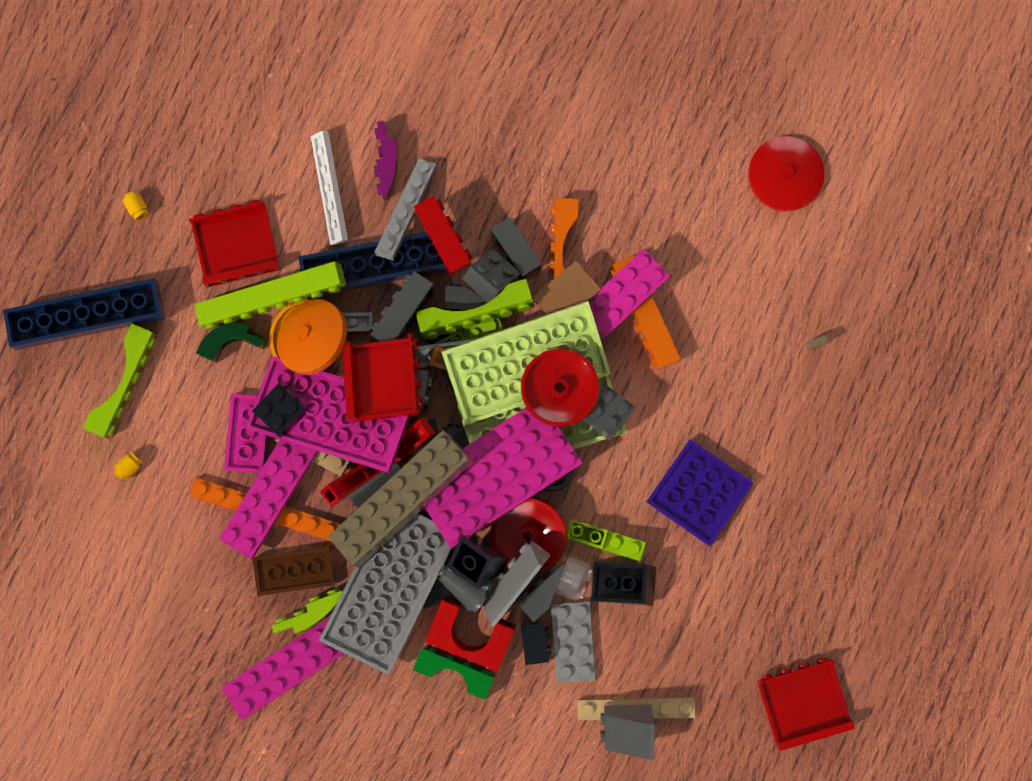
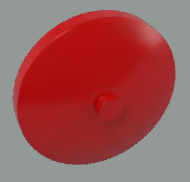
[748,136,825,212]
[521,349,599,427]
[490,497,568,574]

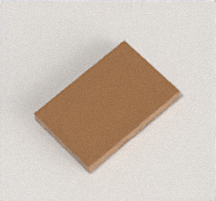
[532,261,601,315]

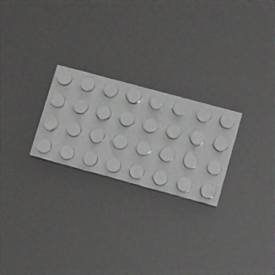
[319,514,451,675]

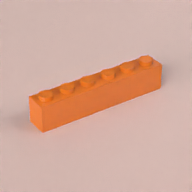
[610,255,681,371]

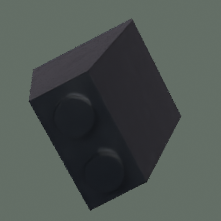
[447,535,509,589]

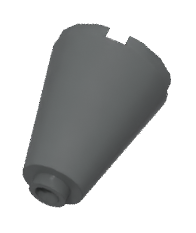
[438,565,494,613]

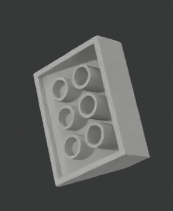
[483,541,551,627]

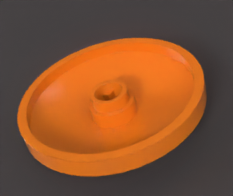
[277,299,347,375]

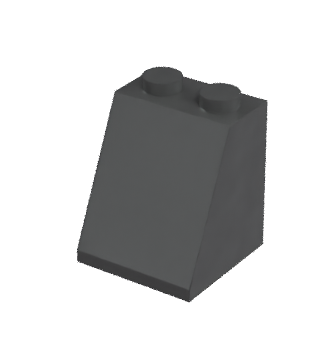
[600,704,654,760]

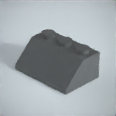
[348,462,401,508]

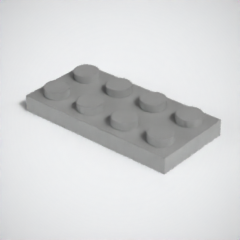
[551,602,595,683]

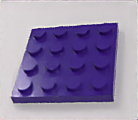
[646,439,754,547]

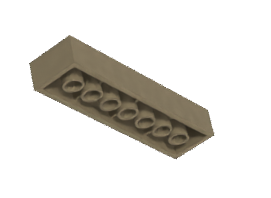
[328,430,474,567]

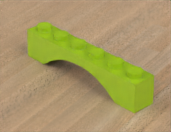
[415,279,535,340]
[83,323,156,439]

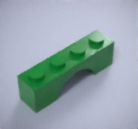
[413,646,494,700]

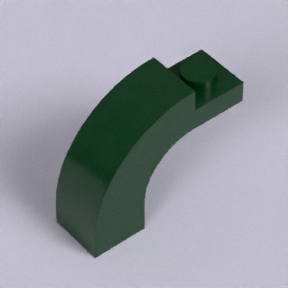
[196,323,267,363]

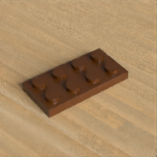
[253,546,335,596]

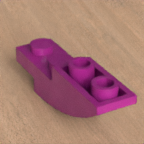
[373,121,398,200]

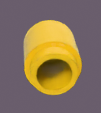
[122,191,149,221]
[113,452,143,480]

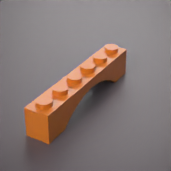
[550,198,578,282]

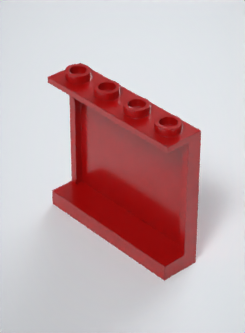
[189,200,281,288]
[343,334,423,423]
[757,657,855,751]

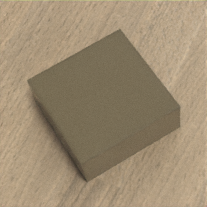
[805,335,829,351]

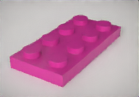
[224,394,267,473]

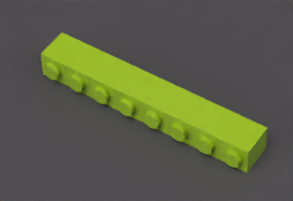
[194,261,346,330]

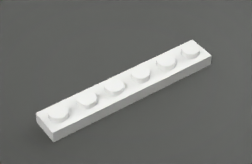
[311,131,348,246]

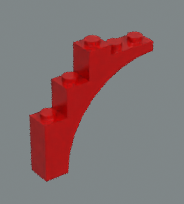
[320,417,436,508]

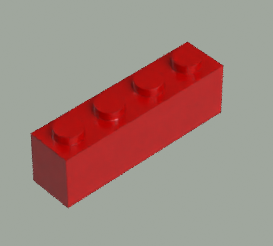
[413,195,472,276]

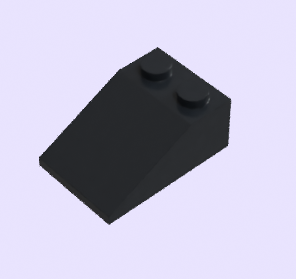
[591,562,656,606]

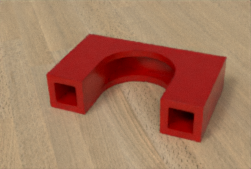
[425,595,516,672]

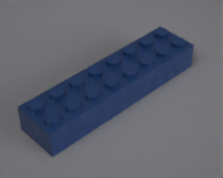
[298,232,448,295]
[3,278,166,350]

